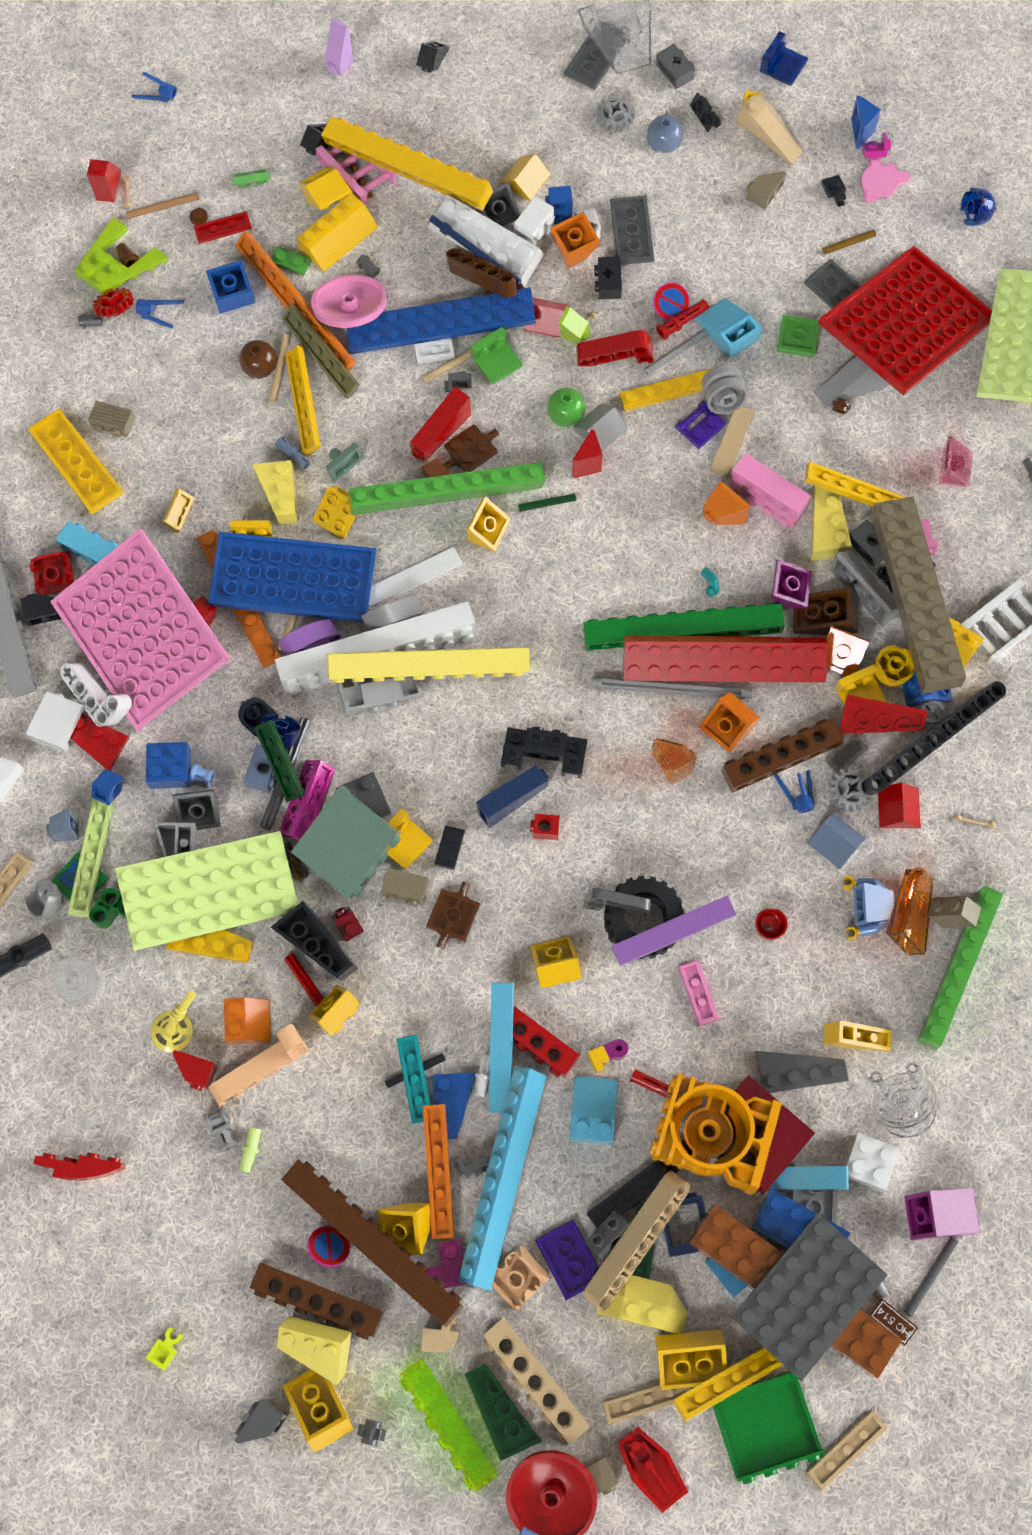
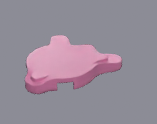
[860,158,910,203]

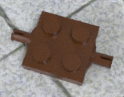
[443,424,499,472]
[426,881,480,950]

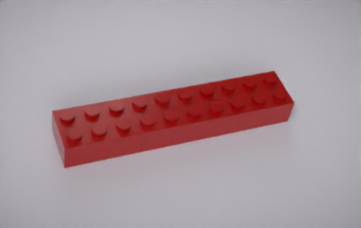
[623,635,828,683]

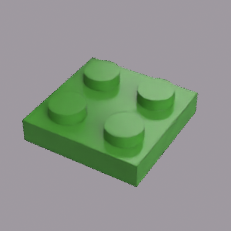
[777,315,820,357]

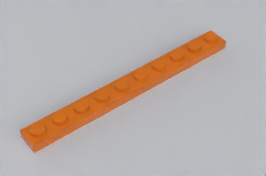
[235,231,355,371]

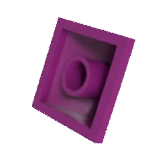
[771,559,812,608]

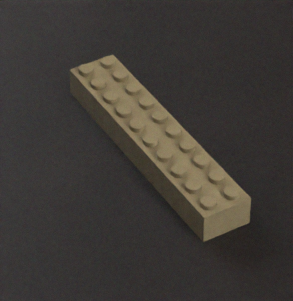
[871,496,966,694]

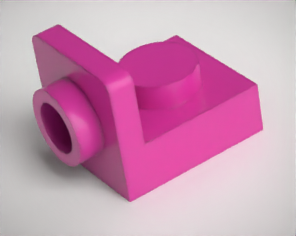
[862,132,891,158]

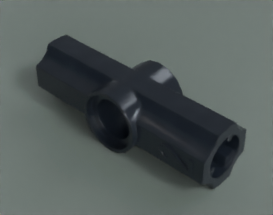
[0,933,52,978]

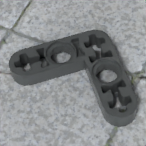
[583,888,652,913]

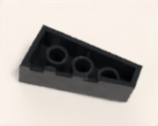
[270,901,358,981]

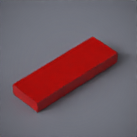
[194,211,252,244]

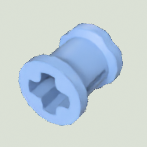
[189,764,215,787]

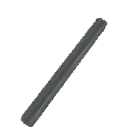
[260,717,311,830]

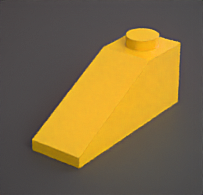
[823,1021,891,1052]

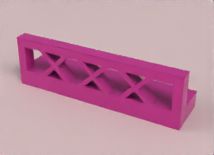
[279,760,335,840]

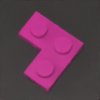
[426,1239,466,1288]

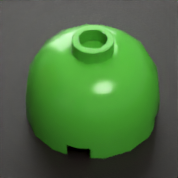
[547,387,585,427]

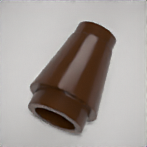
[116,243,138,268]

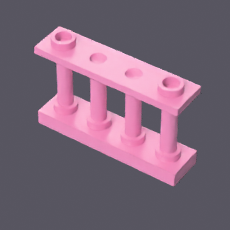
[316,145,397,205]

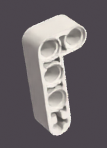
[60,662,132,727]

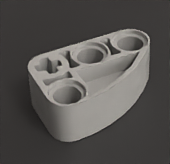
[361,595,424,631]

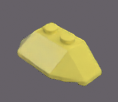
[596,1275,688,1334]

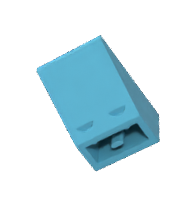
[695,298,762,359]

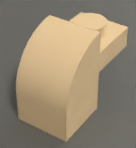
[421,1315,460,1353]

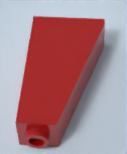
[410,386,471,461]

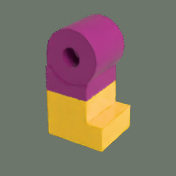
[587,1039,628,1074]

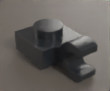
[821,175,846,207]

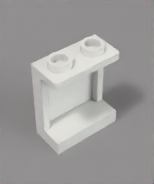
[26,691,86,754]

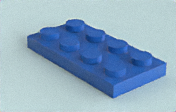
[751,1188,850,1249]

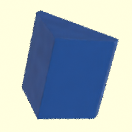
[851,96,881,149]

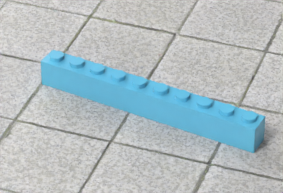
[458,1067,547,1291]

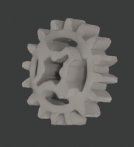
[596,94,635,133]
[828,767,873,813]

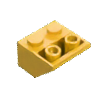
[299,166,352,210]

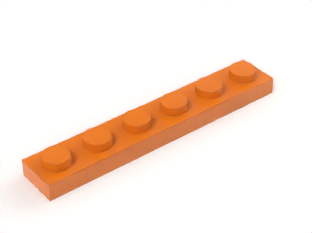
[423,1104,455,1239]

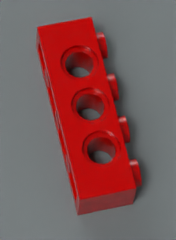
[513,1006,580,1078]

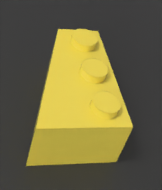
[277,1316,351,1385]

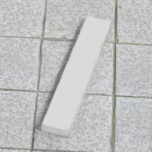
[369,547,463,610]

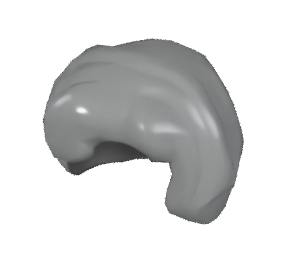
[24,879,63,920]

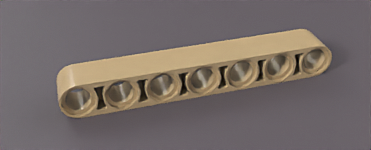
[583,1171,690,1311]

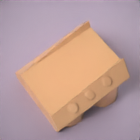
[492,1245,550,1311]

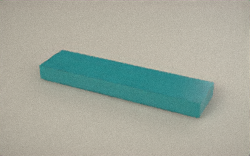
[396,1034,430,1124]

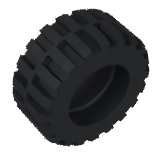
[604,875,685,959]

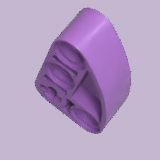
[279,619,341,656]

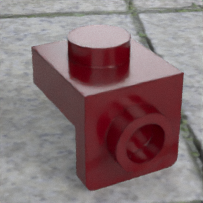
[331,906,364,942]

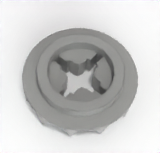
[916,700,948,728]

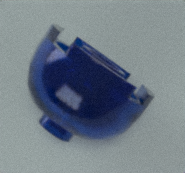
[960,187,996,226]
[260,714,301,749]

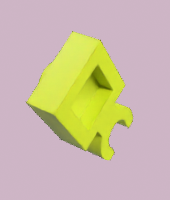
[145,1327,184,1371]

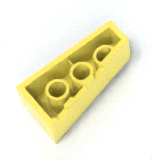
[810,485,852,561]

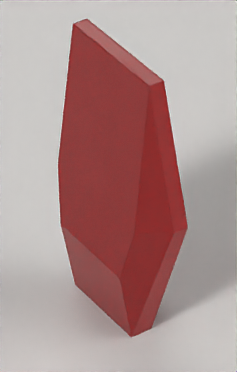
[617,1426,688,1513]

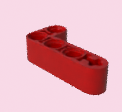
[576,330,654,367]

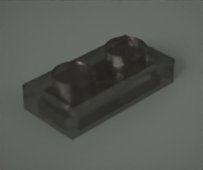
[824,734,868,774]

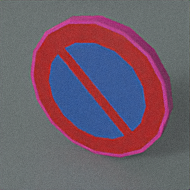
[653,282,690,320]
[307,1226,350,1268]

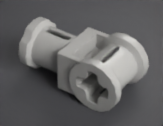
[203,1106,237,1153]

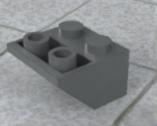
[235,1399,289,1443]

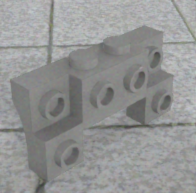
[335,676,423,713]

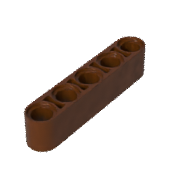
[446,248,518,298]

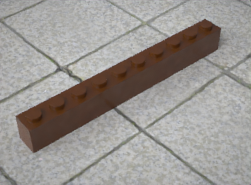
[281,1160,464,1328]

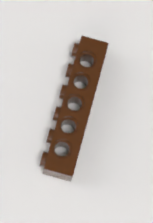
[722,719,844,793]
[249,1262,384,1340]

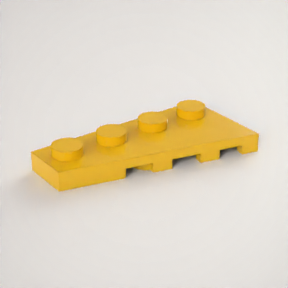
[166,930,253,963]

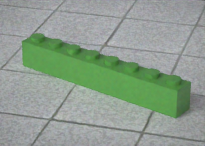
[917,885,1003,1050]

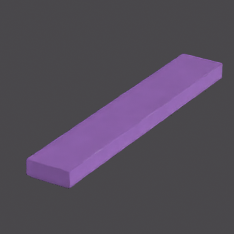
[611,895,736,966]

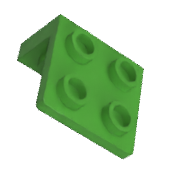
[470,327,523,384]

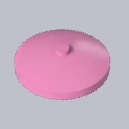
[311,275,387,328]

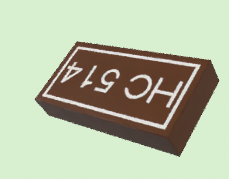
[869,1299,918,1346]

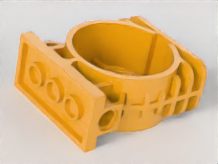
[649,1072,782,1195]

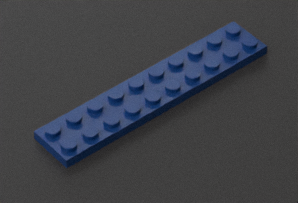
[347,287,536,354]

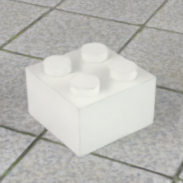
[514,197,555,249]
[844,1132,900,1192]

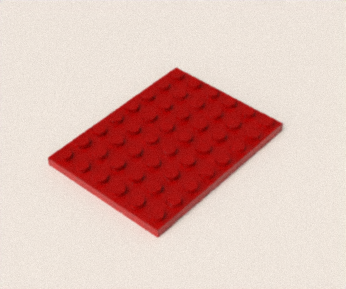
[818,246,992,396]

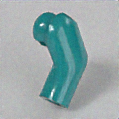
[701,568,720,597]

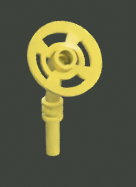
[151,991,196,1052]

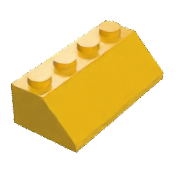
[297,193,378,272]

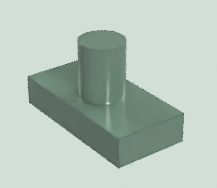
[325,443,364,482]

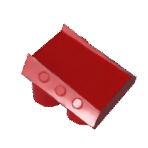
[29,551,75,595]

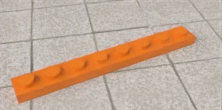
[196,529,280,668]

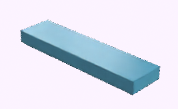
[768,1166,849,1190]

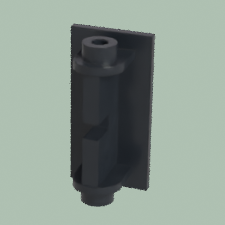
[690,92,721,132]

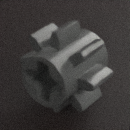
[357,1419,386,1446]

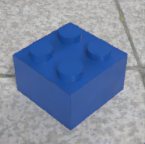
[206,260,255,314]
[145,742,191,789]

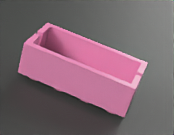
[729,453,811,529]

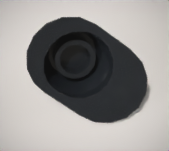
[238,697,280,737]

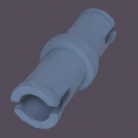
[275,436,310,471]

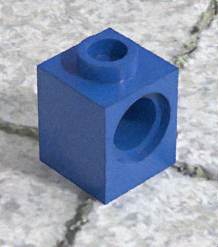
[91,769,123,806]

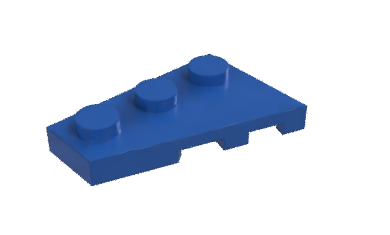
[433,1073,476,1140]

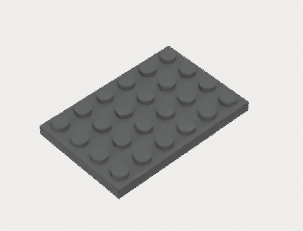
[731,1213,888,1381]

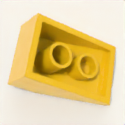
[949,618,984,668]
[282,1369,355,1453]

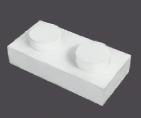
[414,338,455,364]

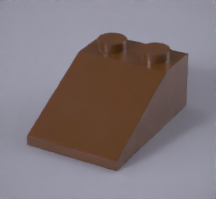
[793,587,858,635]

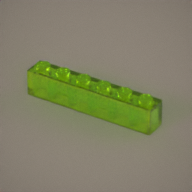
[399,1358,499,1493]

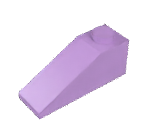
[325,18,353,76]

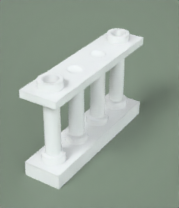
[961,578,1032,666]

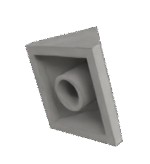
[573,404,627,451]

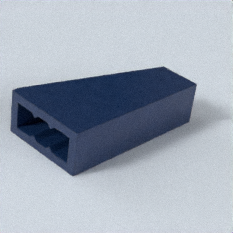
[476,765,549,829]

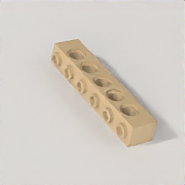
[483,1317,591,1445]

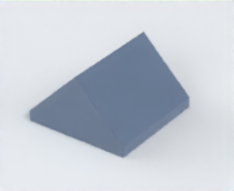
[808,813,866,869]

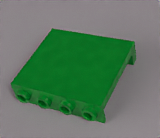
[712,1372,825,1485]

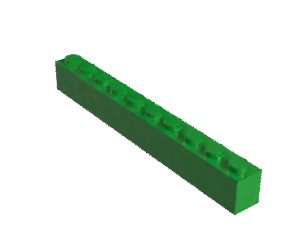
[583,602,785,651]

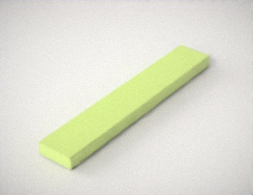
[68,799,114,918]

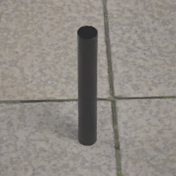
[385,1053,446,1088]

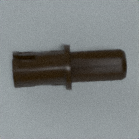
[284,842,308,881]

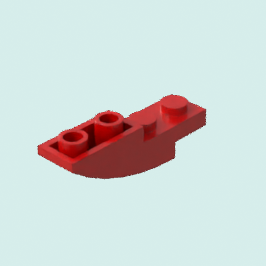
[33,1152,126,1181]

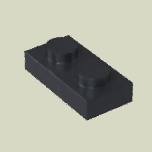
[434,825,465,870]

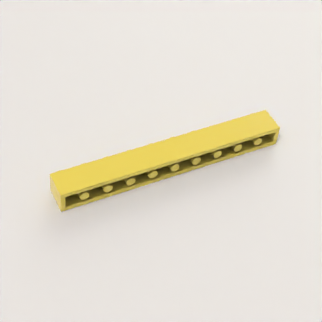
[326,647,530,683]

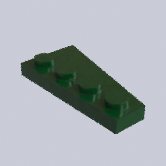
[464,1364,542,1461]

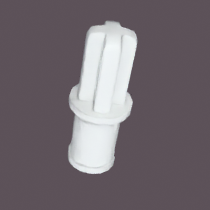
[472,1055,490,1099]

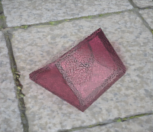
[939,436,973,487]

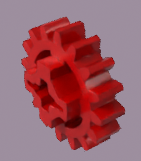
[92,287,134,318]

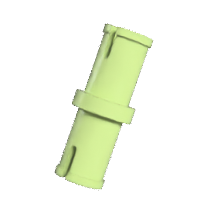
[238,1127,262,1173]

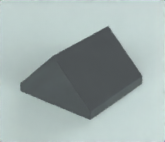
[475,182,521,227]
[172,789,221,830]

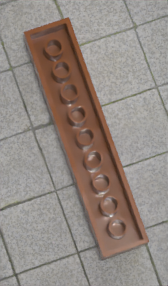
[687,1205,902,1378]

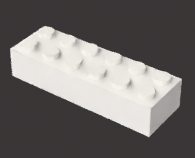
[428,195,544,287]

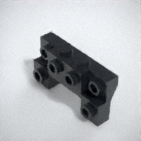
[501,726,587,779]

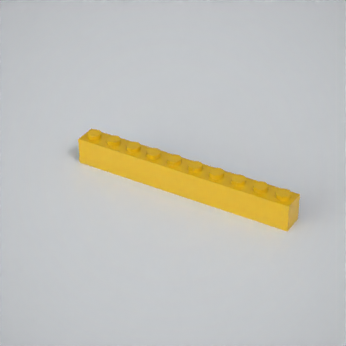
[321,116,493,211]

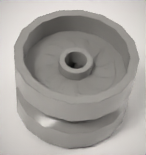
[701,365,748,414]

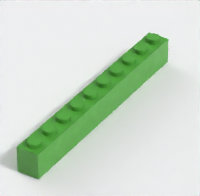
[348,462,545,515]

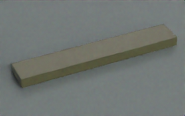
[281,305,360,399]

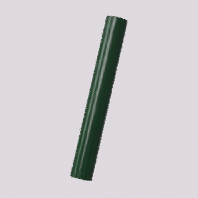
[518,493,576,512]

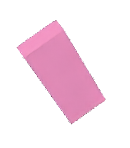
[678,960,719,1026]

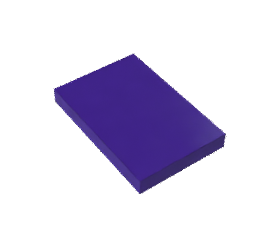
[535,1219,599,1300]

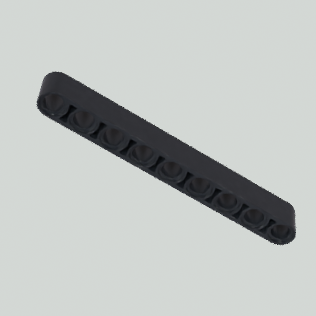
[862,681,1006,795]

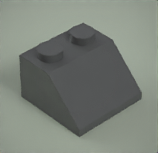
[336,772,392,818]

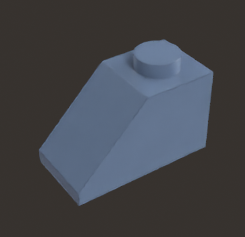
[46,810,79,842]

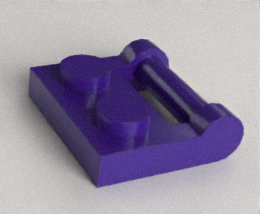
[675,401,726,449]

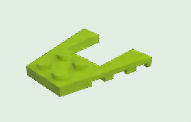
[75,217,168,295]

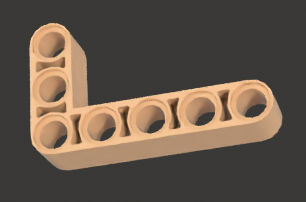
[208,1024,309,1106]

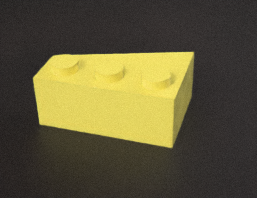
[252,460,298,524]

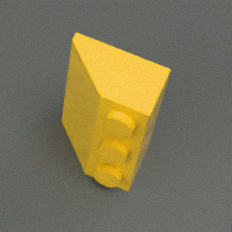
[655,1329,727,1390]

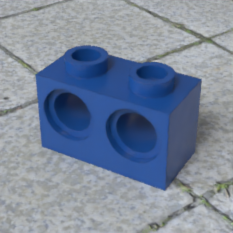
[545,185,573,224]

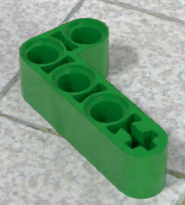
[89,888,126,929]

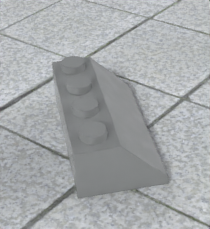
[830,549,899,627]

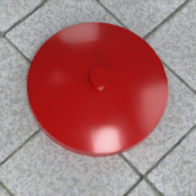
[506,1450,598,1535]

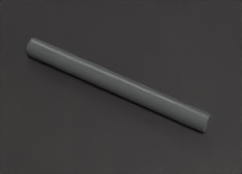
[904,1237,959,1316]

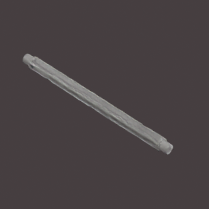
[591,677,752,699]

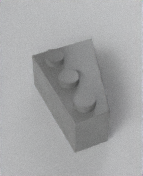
[154,822,197,857]

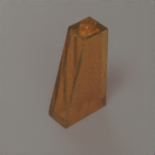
[886,867,934,955]

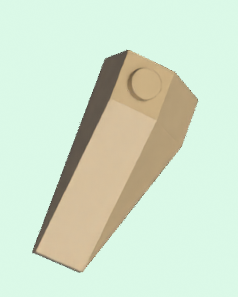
[736,95,803,165]

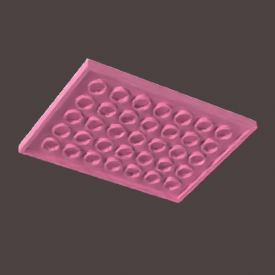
[50,529,230,731]

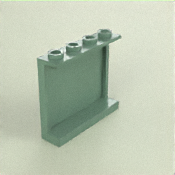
[291,786,402,898]

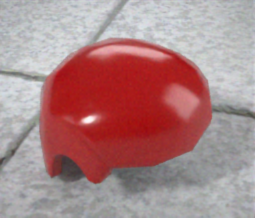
[755,908,788,940]

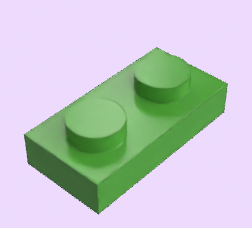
[232,168,270,187]
[271,246,311,275]

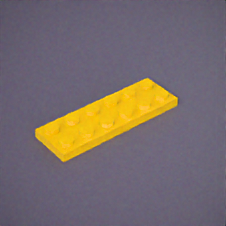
[28,408,124,515]

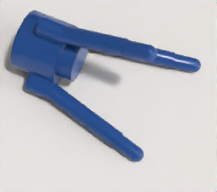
[132,72,177,103]
[136,299,184,328]
[774,770,815,814]

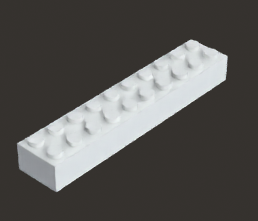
[275,601,477,695]

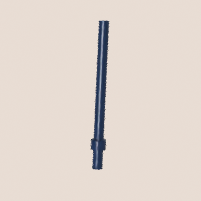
[429,215,522,286]

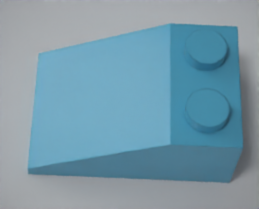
[570,1076,617,1145]

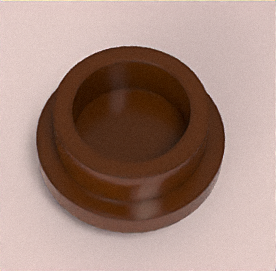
[189,208,208,225]
[832,398,851,414]

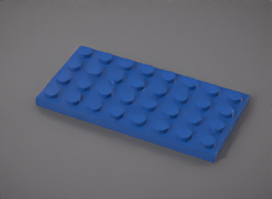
[208,532,376,622]

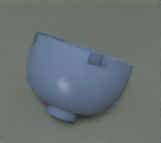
[647,115,683,153]

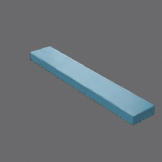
[489,982,514,1113]

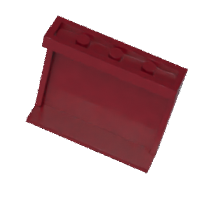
[703,1075,815,1195]

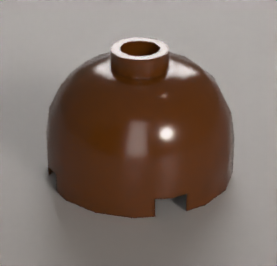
[239,340,277,379]

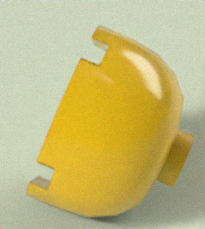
[874,645,914,687]

